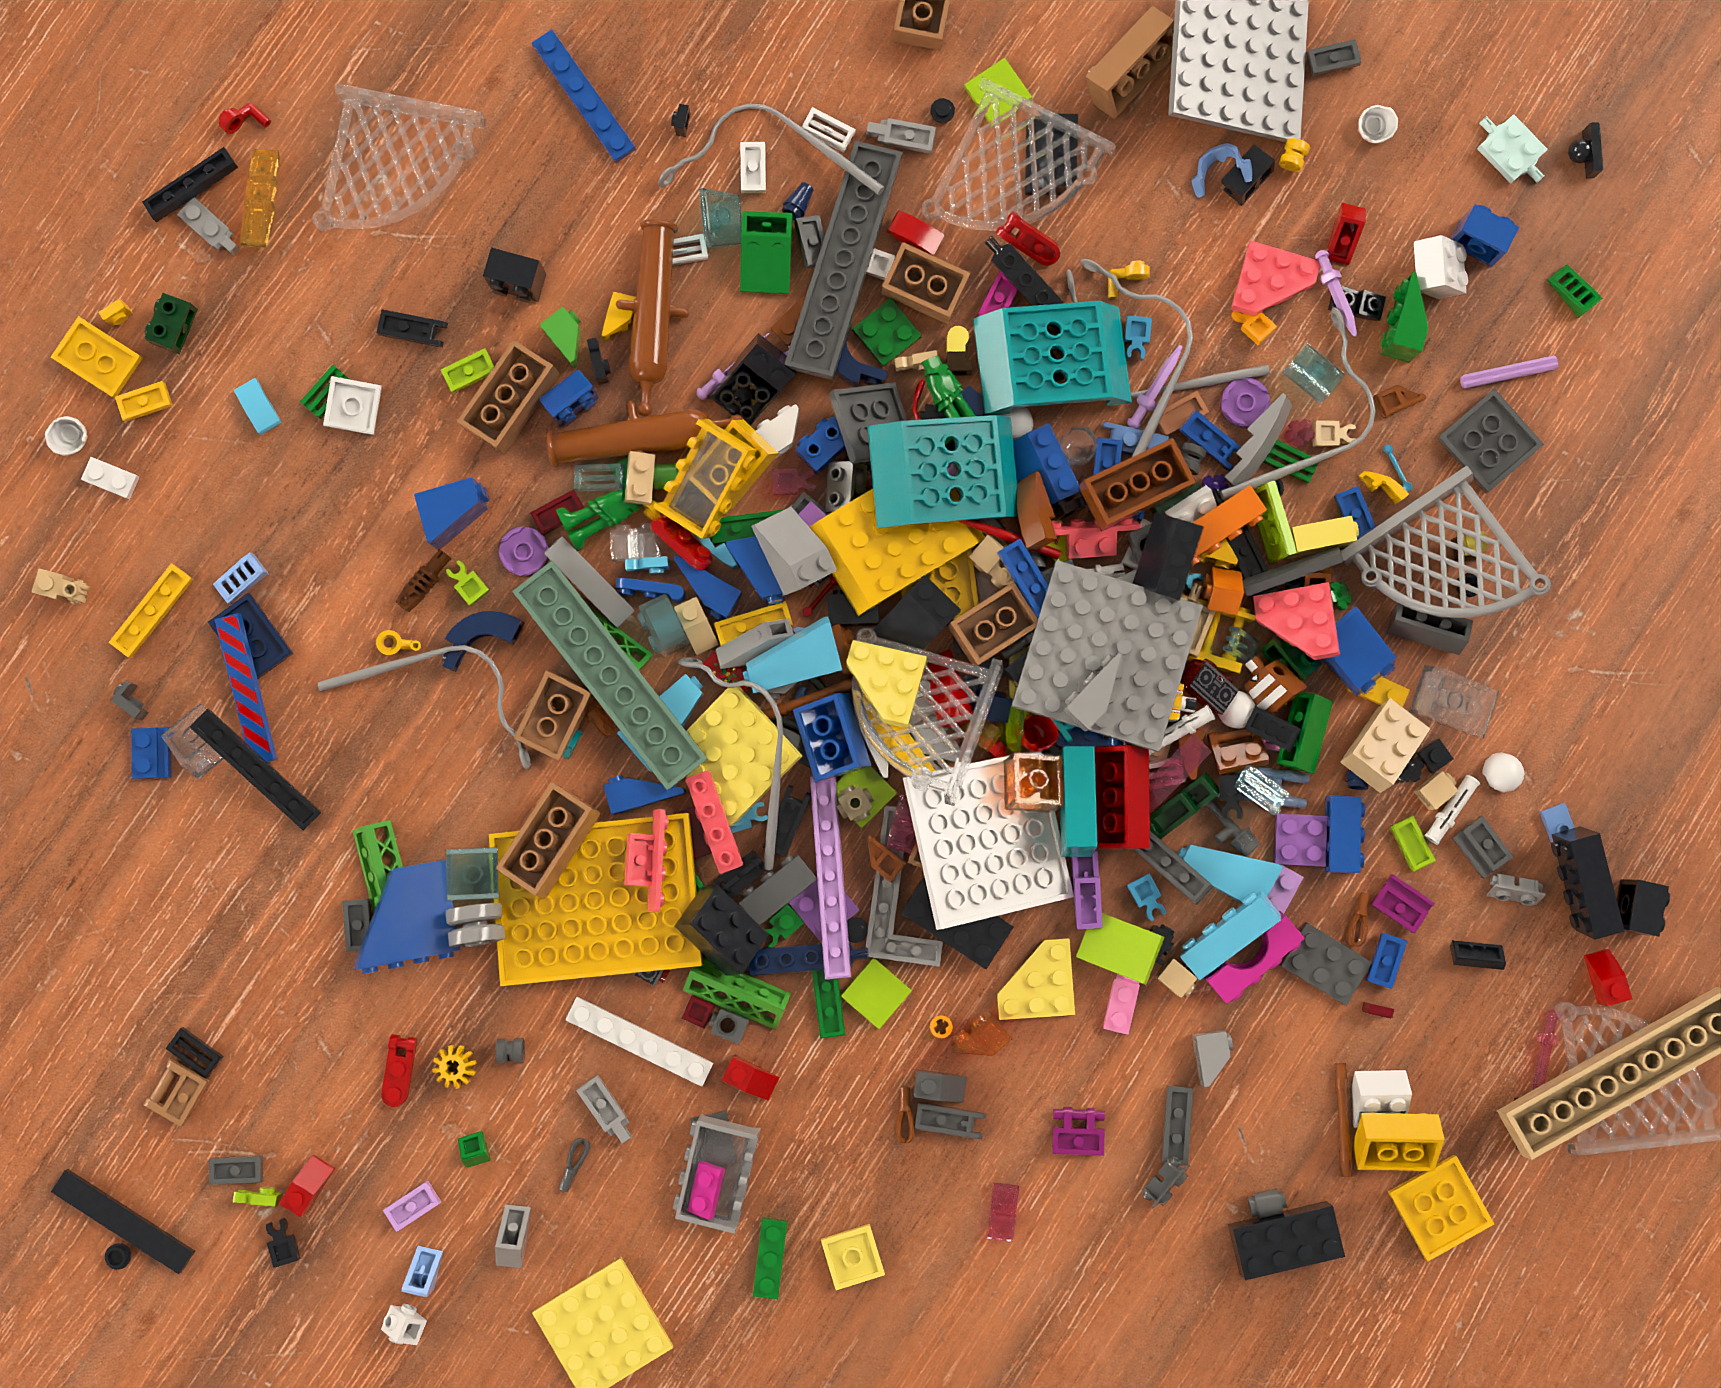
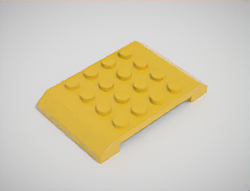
[809,488,985,616]

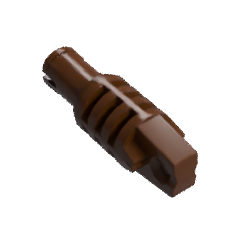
[396,549,452,612]

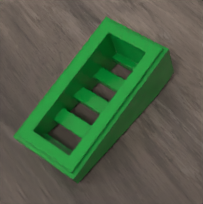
[1547,264,1603,318]

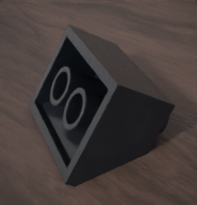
[1025,113,1078,196]
[1132,513,1204,600]

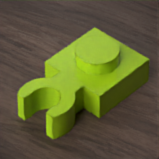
[446,560,490,606]
[233,1187,283,1207]

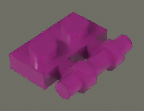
[1052,1107,1105,1156]

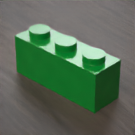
[1276,692,1333,774]

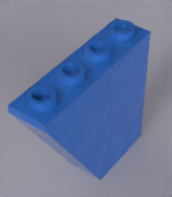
[354,860,461,974]

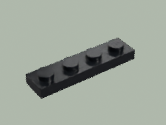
[142,147,238,223]

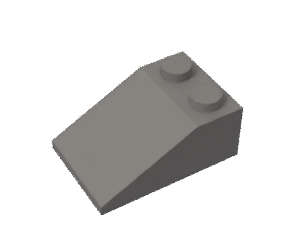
[751,507,837,595]

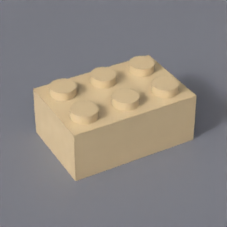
[1340,698,1430,793]

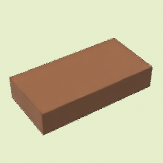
[1158,391,1209,436]

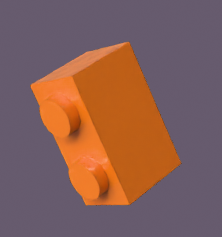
[1203,566,1244,615]

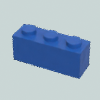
[1324,796,1365,873]

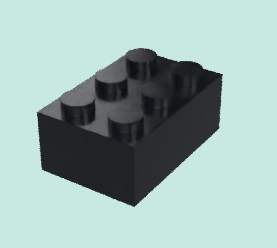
[674,885,769,976]

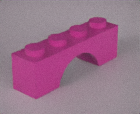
[1204,911,1305,1004]

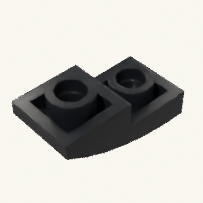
[1328,285,1386,321]

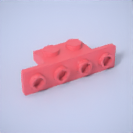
[1051,517,1141,559]
[686,771,743,874]
[624,809,668,912]

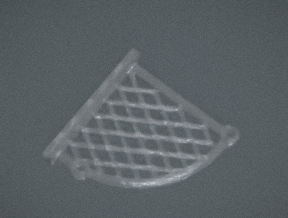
[921,77,1117,231]
[313,84,486,232]
[852,628,1003,806]
[1554,1002,1721,1156]

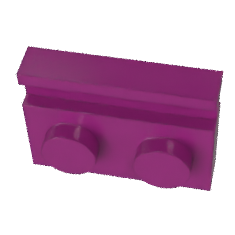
[1371,874,1435,933]

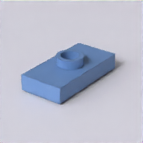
[1539,803,1575,843]

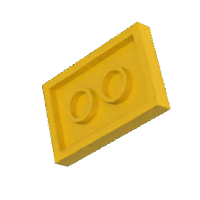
[51,316,143,398]

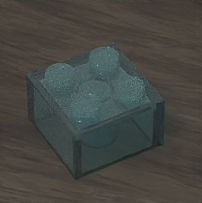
[637,594,691,657]

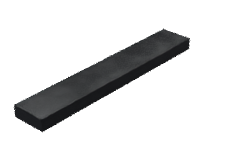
[189,708,321,831]
[51,1169,195,1274]

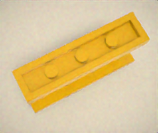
[1182,594,1256,675]

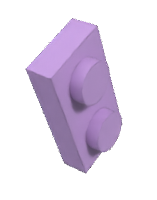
[1267,865,1304,914]
[383,1181,441,1232]

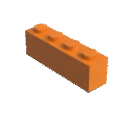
[1192,485,1267,566]

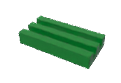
[300,365,350,419]
[1264,440,1319,484]

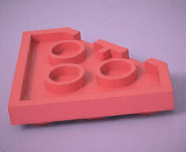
[1231,240,1320,316]
[1253,582,1340,660]

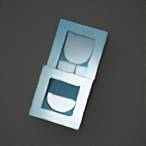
[234,378,282,435]
[695,534,738,570]

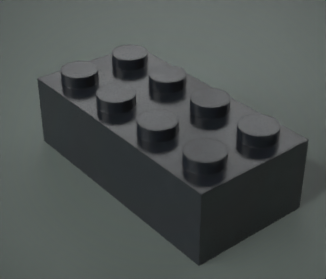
[1551,826,1624,940]
[900,876,1014,969]
[1228,1201,1345,1280]

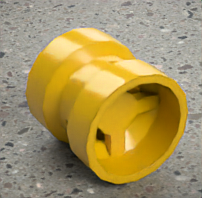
[1279,138,1310,172]

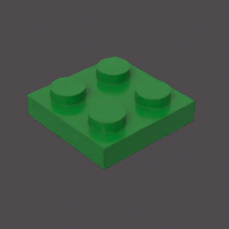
[852,298,922,368]

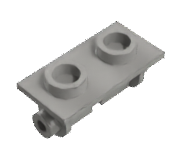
[1487,873,1545,906]

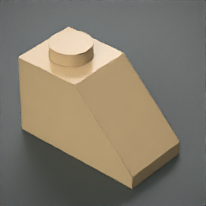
[674,597,719,655]

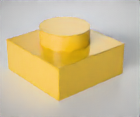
[98,299,133,326]

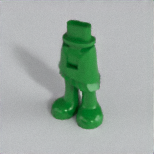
[922,355,976,445]
[556,488,643,552]

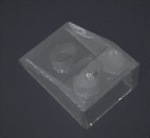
[1409,665,1500,739]

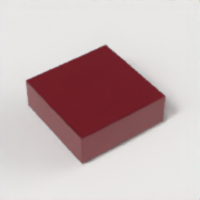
[681,995,715,1029]
[1362,1002,1394,1019]

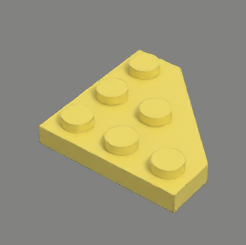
[846,640,927,728]
[997,938,1075,1020]

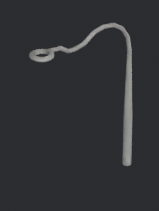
[658,104,885,195]
[1080,259,1193,457]
[1066,269,1270,398]
[1220,307,1376,500]
[318,645,531,770]
[678,657,783,870]

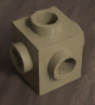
[836,784,874,822]

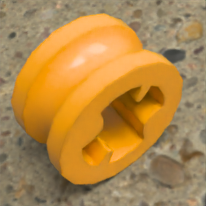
[930,1015,953,1038]

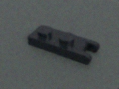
[376,309,448,348]
[763,785,811,857]

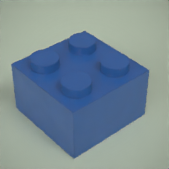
[1451,204,1520,267]

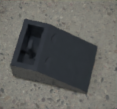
[710,333,796,426]

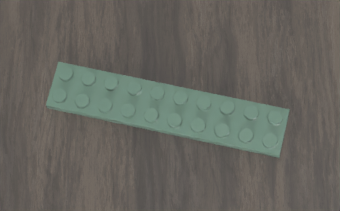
[512,561,708,790]

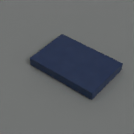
[208,593,294,679]

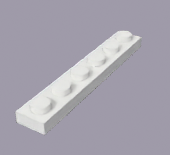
[566,997,714,1086]

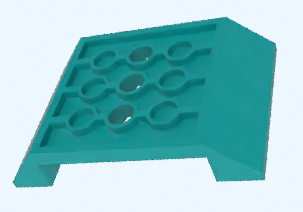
[973,301,1132,416]
[867,415,1018,528]

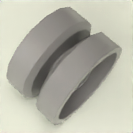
[445,903,505,947]

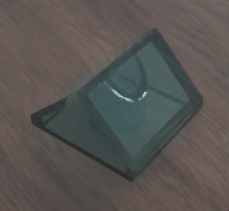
[699,188,742,248]
[1283,343,1345,404]
[446,847,499,901]

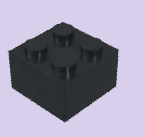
[483,247,546,303]
[1617,879,1670,937]

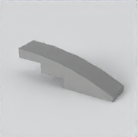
[1225,393,1292,486]
[544,536,635,628]

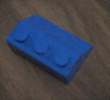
[1013,423,1081,507]
[793,693,871,782]

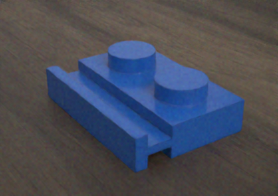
[131,727,172,779]

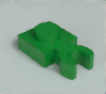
[765,904,804,948]

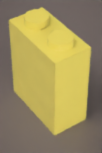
[1287,516,1359,559]

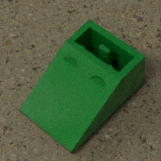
[740,211,793,294]
[1379,272,1429,363]

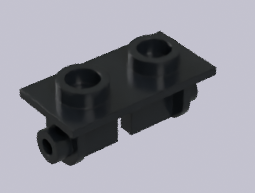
[714,850,767,898]

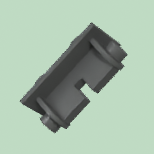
[1142,1156,1190,1209]

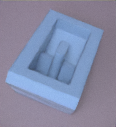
[402,1246,443,1297]

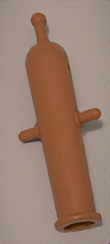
[616,219,689,417]
[546,400,743,468]

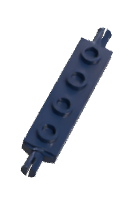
[747,942,869,976]

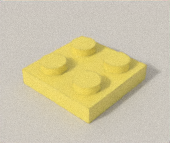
[821,1224,885,1290]

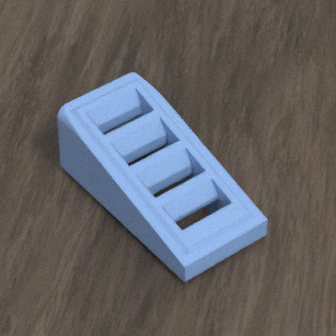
[213,552,269,604]

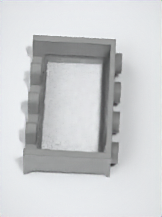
[673,1114,761,1234]

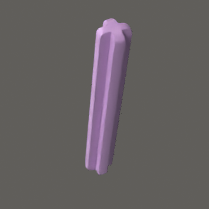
[1460,356,1558,389]

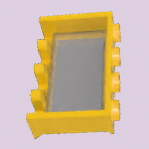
[653,419,757,538]

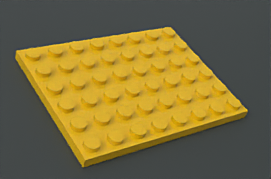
[489,813,703,986]

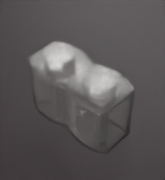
[610,523,662,563]

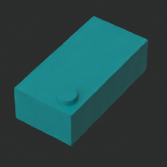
[1055,746,1097,857]

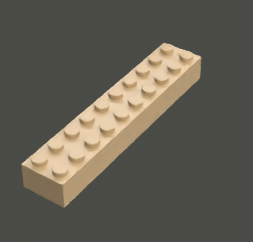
[1497,987,1721,1160]

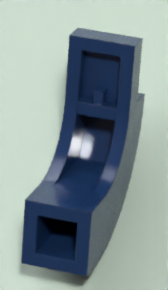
[835,321,888,387]
[442,611,525,672]

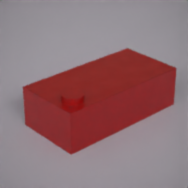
[1094,745,1150,849]

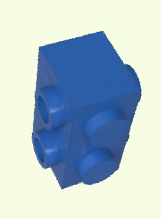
[796,416,846,475]

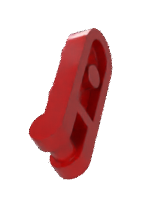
[996,212,1061,266]
[651,514,713,570]
[381,1034,417,1107]

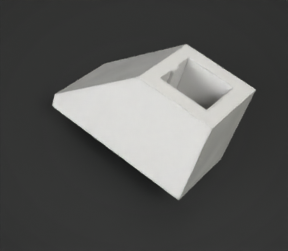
[756,404,799,459]

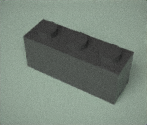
[1387,602,1473,655]
[739,854,817,925]

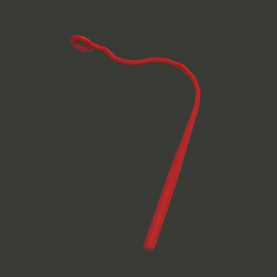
[912,379,1061,560]

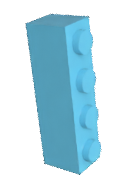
[1180,890,1281,980]

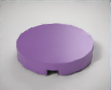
[1220,378,1271,428]
[499,527,549,576]

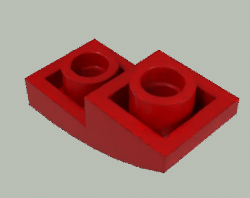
[887,210,944,256]

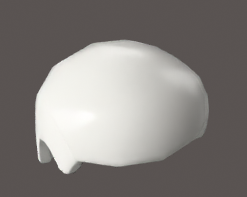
[1358,105,1398,144]
[998,407,1033,441]
[45,416,88,456]
[1218,691,1256,729]
[1482,752,1525,793]

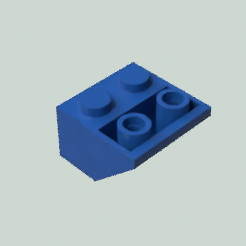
[539,369,599,427]

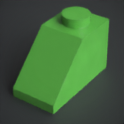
[540,306,582,368]

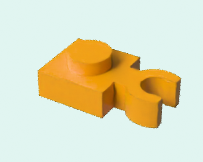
[1231,310,1277,346]

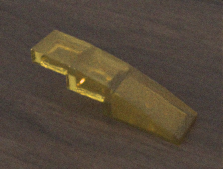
[240,149,280,248]

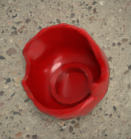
[1018,714,1060,752]

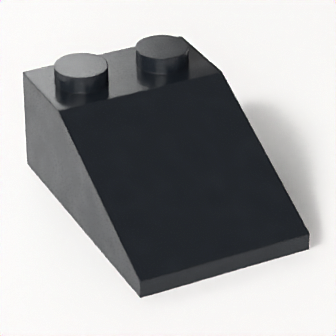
[871,575,961,655]

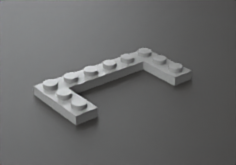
[865,806,943,967]

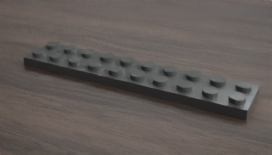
[784,141,903,380]

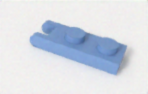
[1102,422,1169,455]

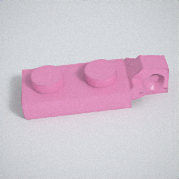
[1103,974,1140,1034]

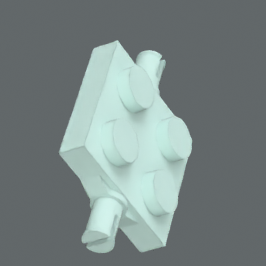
[1477,114,1548,184]

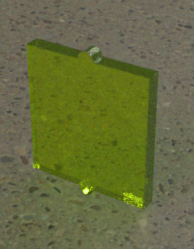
[999,706,1025,752]

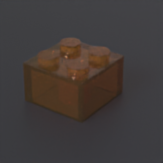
[1004,753,1064,813]

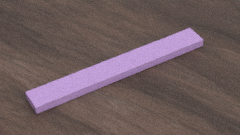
[810,777,851,980]

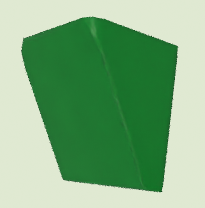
[458,1131,491,1168]

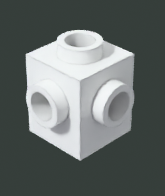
[381,1304,427,1345]

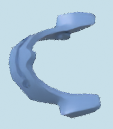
[1191,143,1253,197]

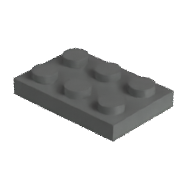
[1280,922,1372,1006]

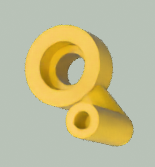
[1108,261,1150,299]
[376,630,421,655]

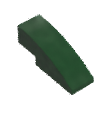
[1150,771,1220,840]

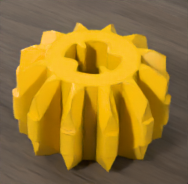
[432,1045,477,1089]

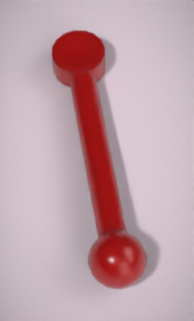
[802,576,838,617]

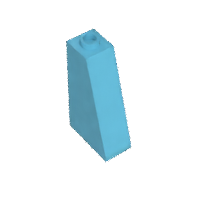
[743,616,842,693]
[617,674,704,772]
[1177,845,1283,904]

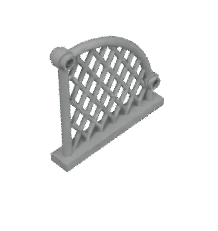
[1341,466,1551,618]

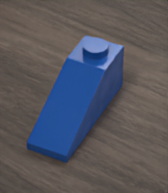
[674,555,743,621]
[603,775,686,815]

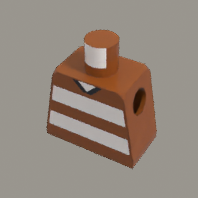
[1245,656,1307,715]

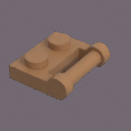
[144,1058,209,1127]

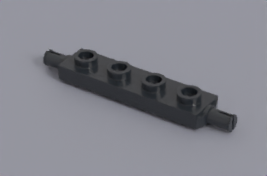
[985,236,1064,334]
[1212,488,1278,601]

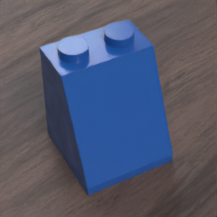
[414,477,490,550]
[726,536,788,606]
[1321,606,1396,696]

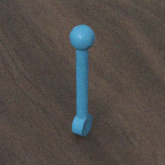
[1383,445,1413,492]

